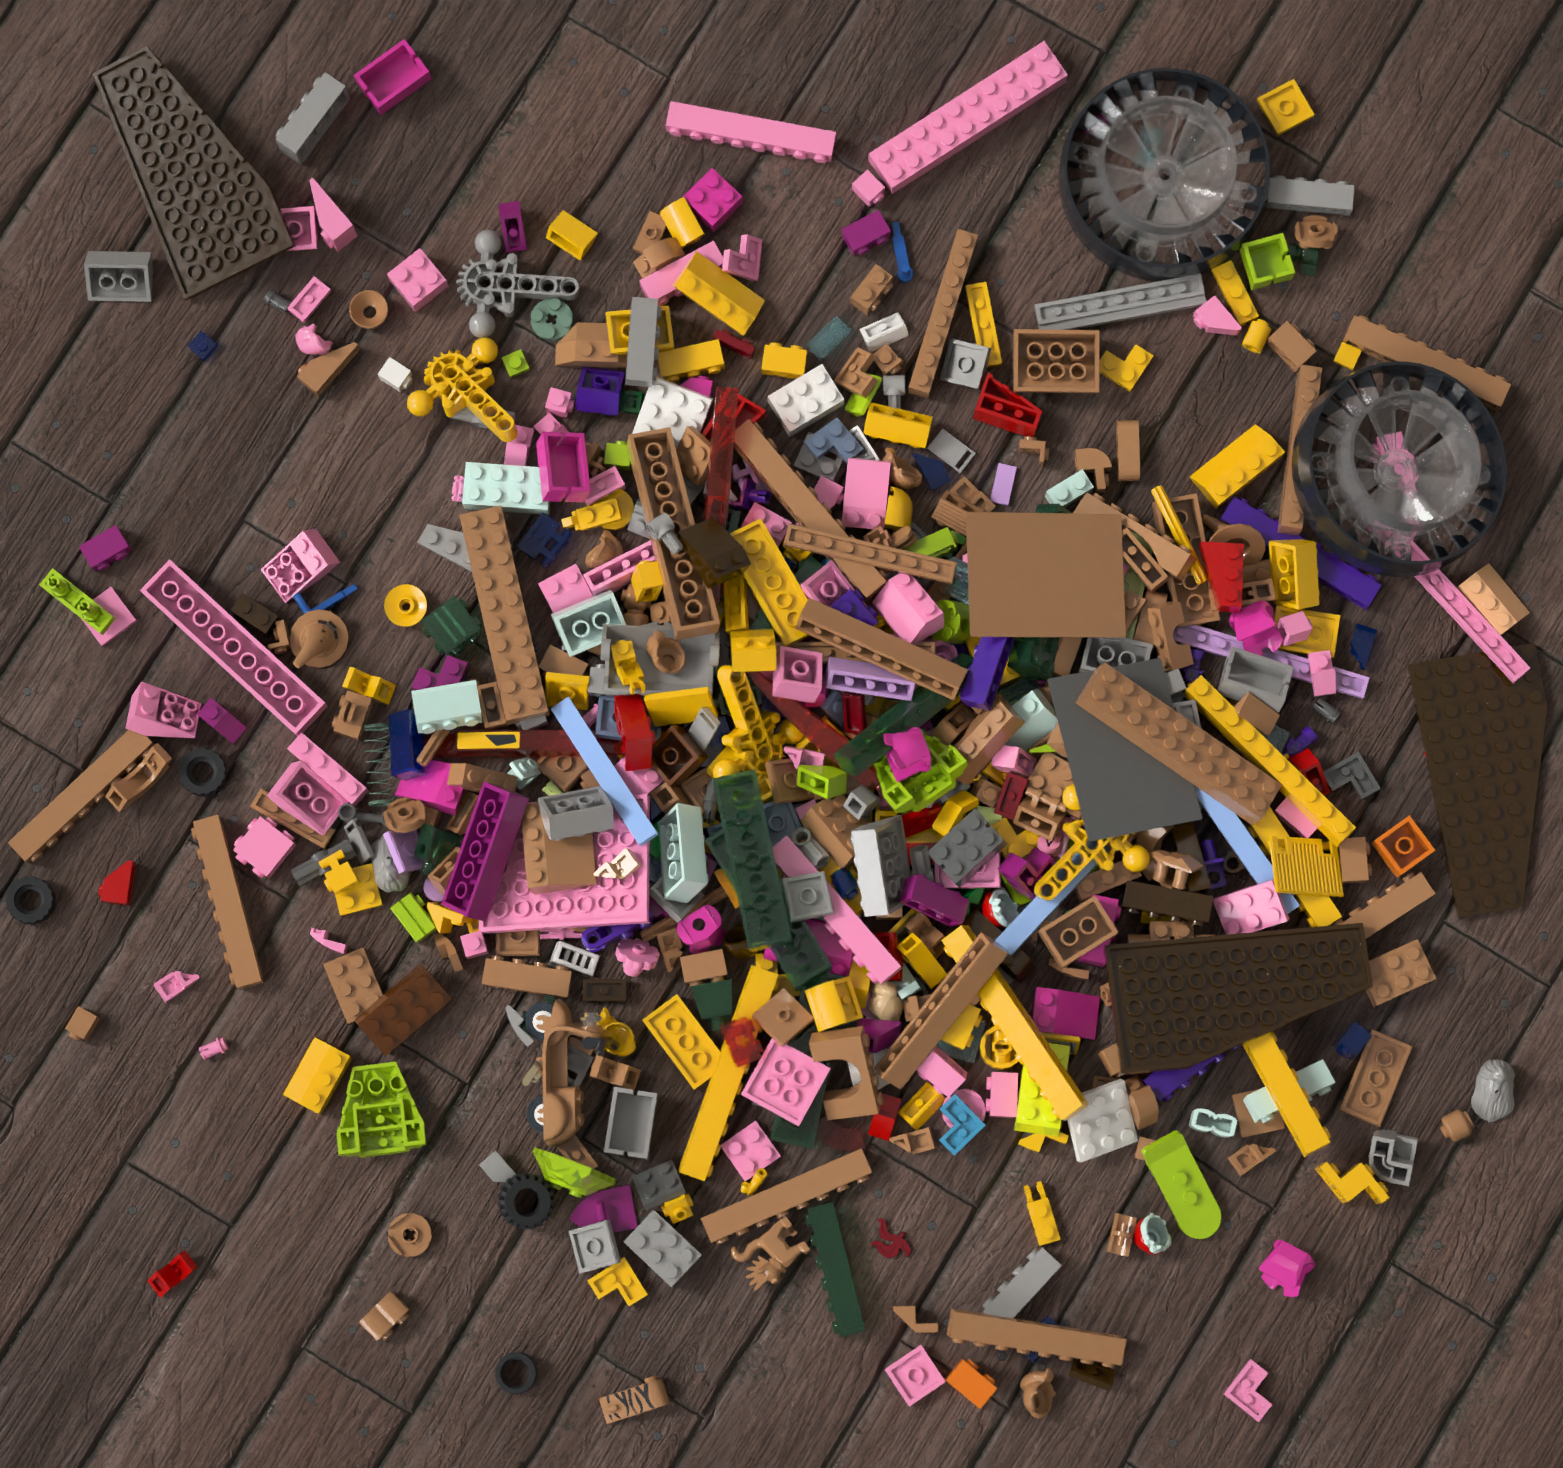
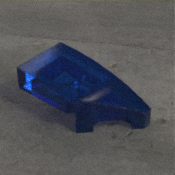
[912,452,951,490]
[1350,623,1377,670]

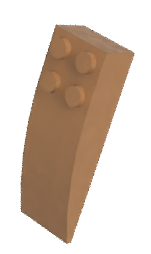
[1152,493,1220,628]

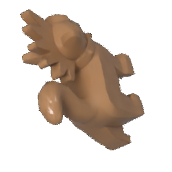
[731,1216,811,1291]

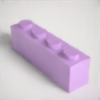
[824,657,915,701]

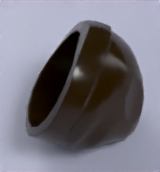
[722,924,762,960]

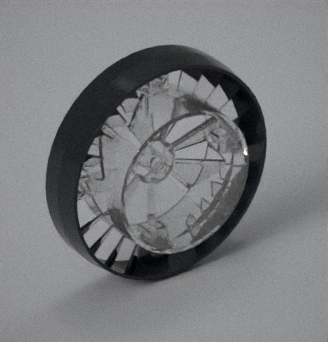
[1058,68,1271,281]
[1292,361,1507,577]

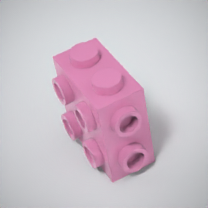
[233,816,296,879]

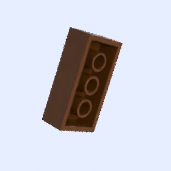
[355,963,452,1056]

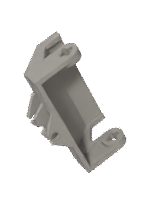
[601,621,719,696]

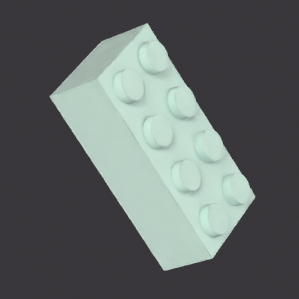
[462,462,550,515]
[658,803,709,903]

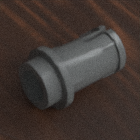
[263,289,292,314]
[1312,697,1340,723]

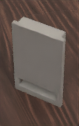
[927,429,976,473]
[688,707,720,752]
[344,818,375,865]

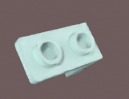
[507,757,541,790]
[891,962,921,1000]

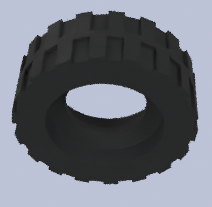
[178,748,228,797]
[5,876,56,925]

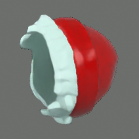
[981,887,1019,929]
[1133,1213,1172,1255]

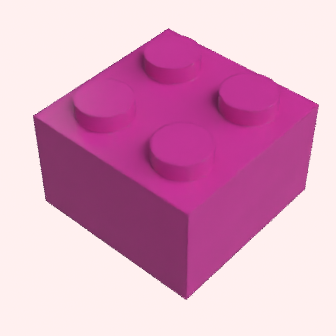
[683,168,743,232]

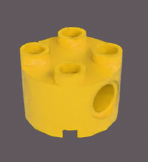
[979,1026,1018,1070]

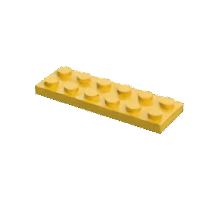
[730,518,810,647]

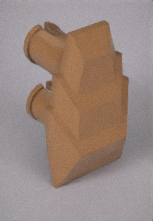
[1149,850,1203,889]

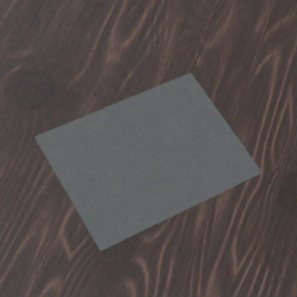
[1047,658,1202,842]

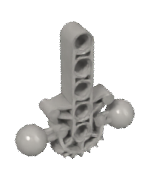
[456,229,579,338]

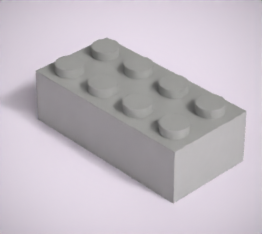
[275,72,350,165]

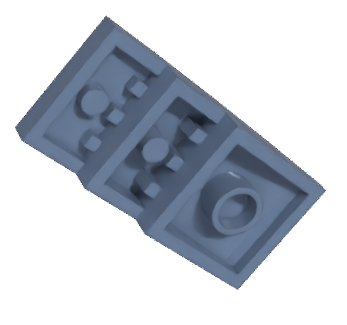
[705,801,802,868]

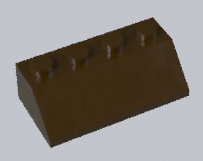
[1122,880,1213,927]

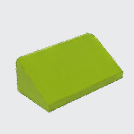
[845,373,882,417]

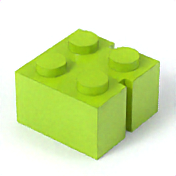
[1240,233,1295,290]

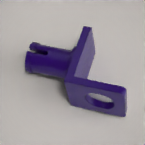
[724,478,771,511]
[1200,839,1227,890]

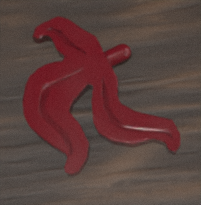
[871,1218,911,1258]

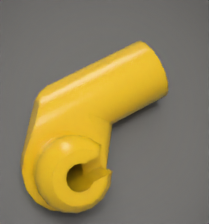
[741,1168,767,1196]

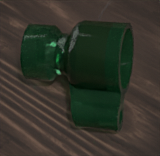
[1288,243,1319,277]

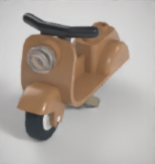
[522,999,619,1147]

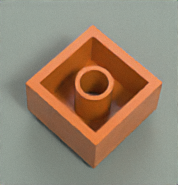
[1371,815,1435,878]
[945,1359,997,1409]

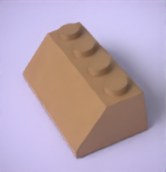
[951,693,1025,785]

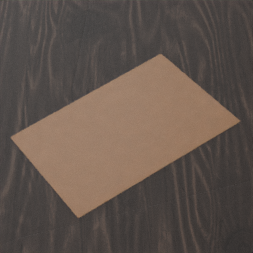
[966,512,1126,637]

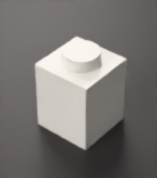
[378,357,413,393]

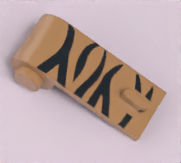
[599,1375,670,1424]

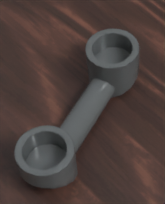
[338,803,389,829]

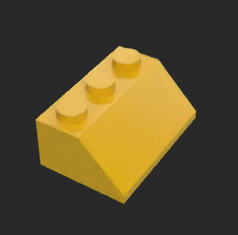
[1269,539,1320,610]
[283,1037,353,1115]

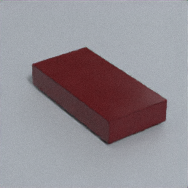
[842,691,867,735]

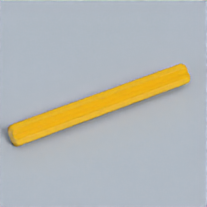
[1151,485,1208,584]

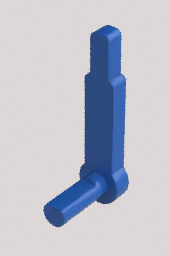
[892,222,913,283]
[293,583,359,615]

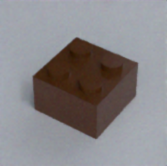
[651,725,709,787]

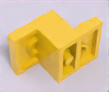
[1315,1162,1389,1204]

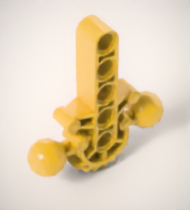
[407,337,518,442]
[713,665,805,786]
[1034,784,1150,900]

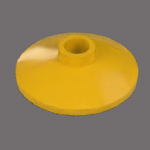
[384,584,427,627]

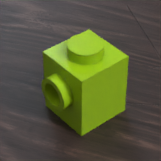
[604,441,631,471]

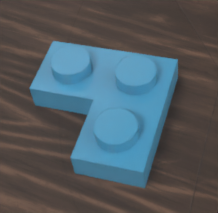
[939,1094,985,1156]

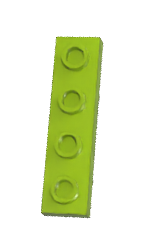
[39,568,116,635]

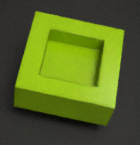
[502,349,530,378]

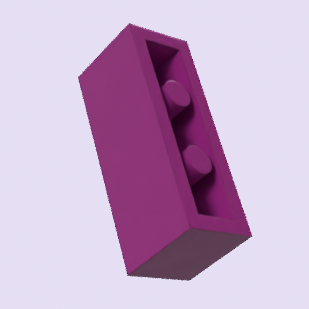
[899,874,969,927]

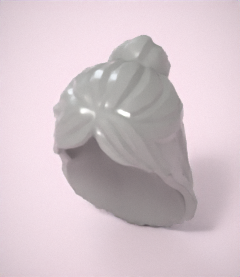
[371,835,411,892]
[1471,1059,1515,1122]

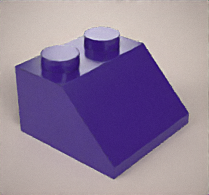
[576,366,625,416]

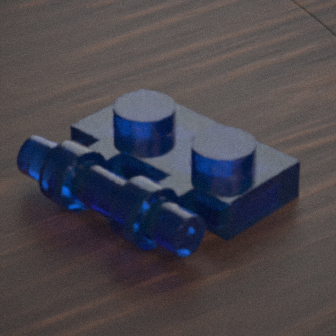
[518,512,572,568]

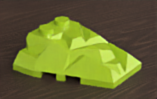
[867,719,968,813]
[337,1062,426,1158]
[533,1148,617,1198]

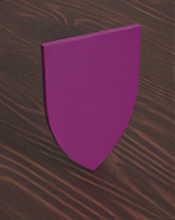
[569,1185,638,1233]

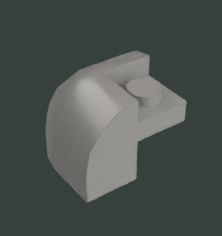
[1369,1130,1418,1186]

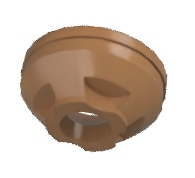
[349,290,388,329]

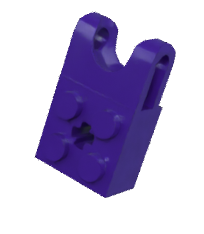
[581,908,655,953]

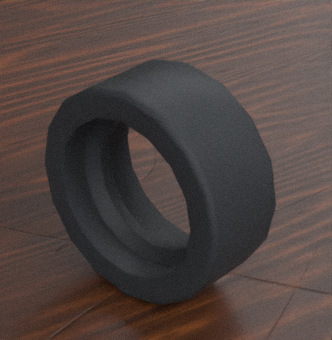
[495,1352,537,1394]

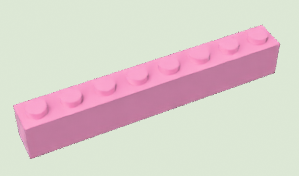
[666,101,836,163]
[767,835,901,986]

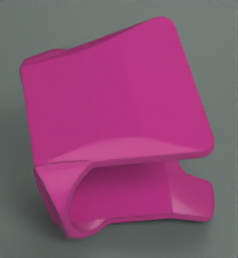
[1229,601,1283,656]
[884,727,931,782]
[676,905,726,954]
[1259,1240,1315,1297]

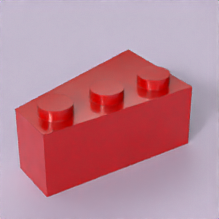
[973,372,1042,437]
[702,389,767,458]
[1199,542,1244,613]
[614,693,656,771]

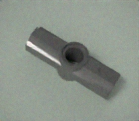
[291,839,357,886]

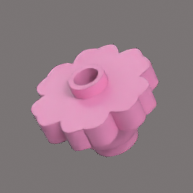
[615,938,660,977]

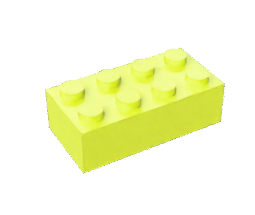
[1014,1043,1070,1137]

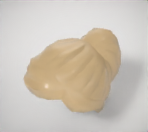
[869,981,903,1022]

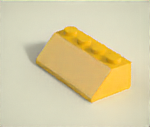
[672,251,765,335]
[1189,424,1285,510]

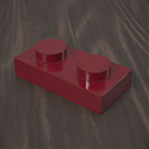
[713,329,755,360]
[994,772,1030,820]

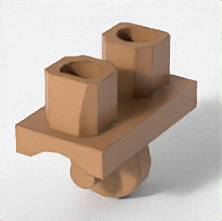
[585,442,606,477]
[1107,1213,1137,1257]

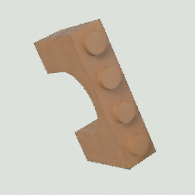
[809,1026,883,1120]

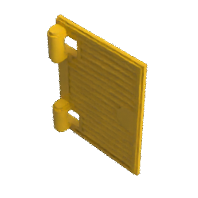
[1268,836,1344,897]

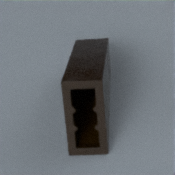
[1170,821,1211,894]

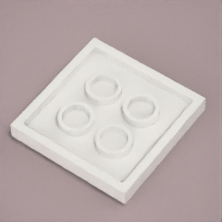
[632,377,713,449]
[1068,1079,1138,1163]

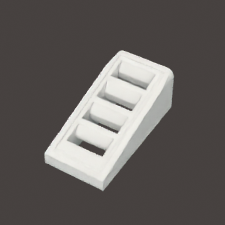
[550,941,600,976]

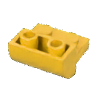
[805,976,863,1032]

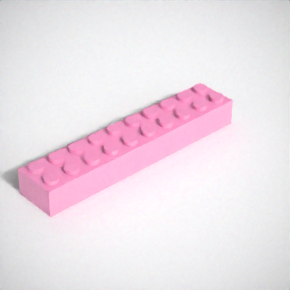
[868,41,1068,194]
[140,559,328,737]

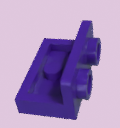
[830,587,878,626]

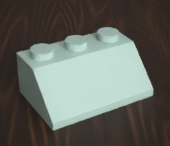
[551,590,626,657]
[411,680,482,734]
[1005,688,1058,751]

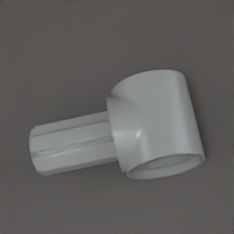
[883,375,905,409]
[646,512,683,554]

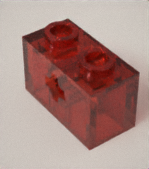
[720,1016,763,1068]

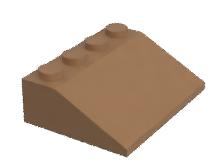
[1013,329,1099,393]
[522,802,598,895]

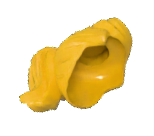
[597,1007,636,1057]

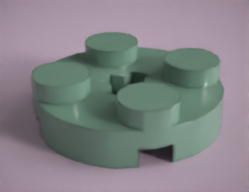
[531,298,573,341]

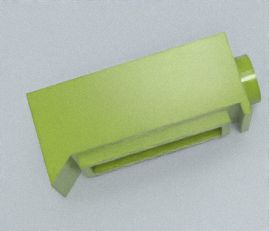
[905,527,958,558]

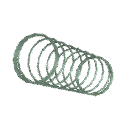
[363,723,395,807]

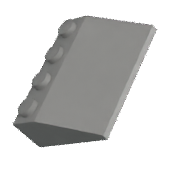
[851,815,911,916]

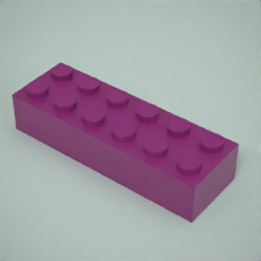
[441,782,529,922]

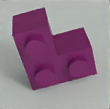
[412,655,469,691]
[998,847,1060,900]

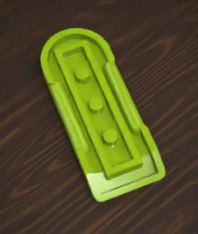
[1142,1130,1221,1239]

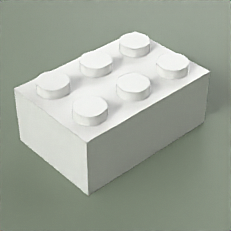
[768,364,844,437]

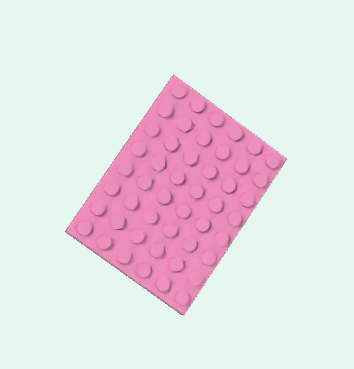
[479,794,650,934]

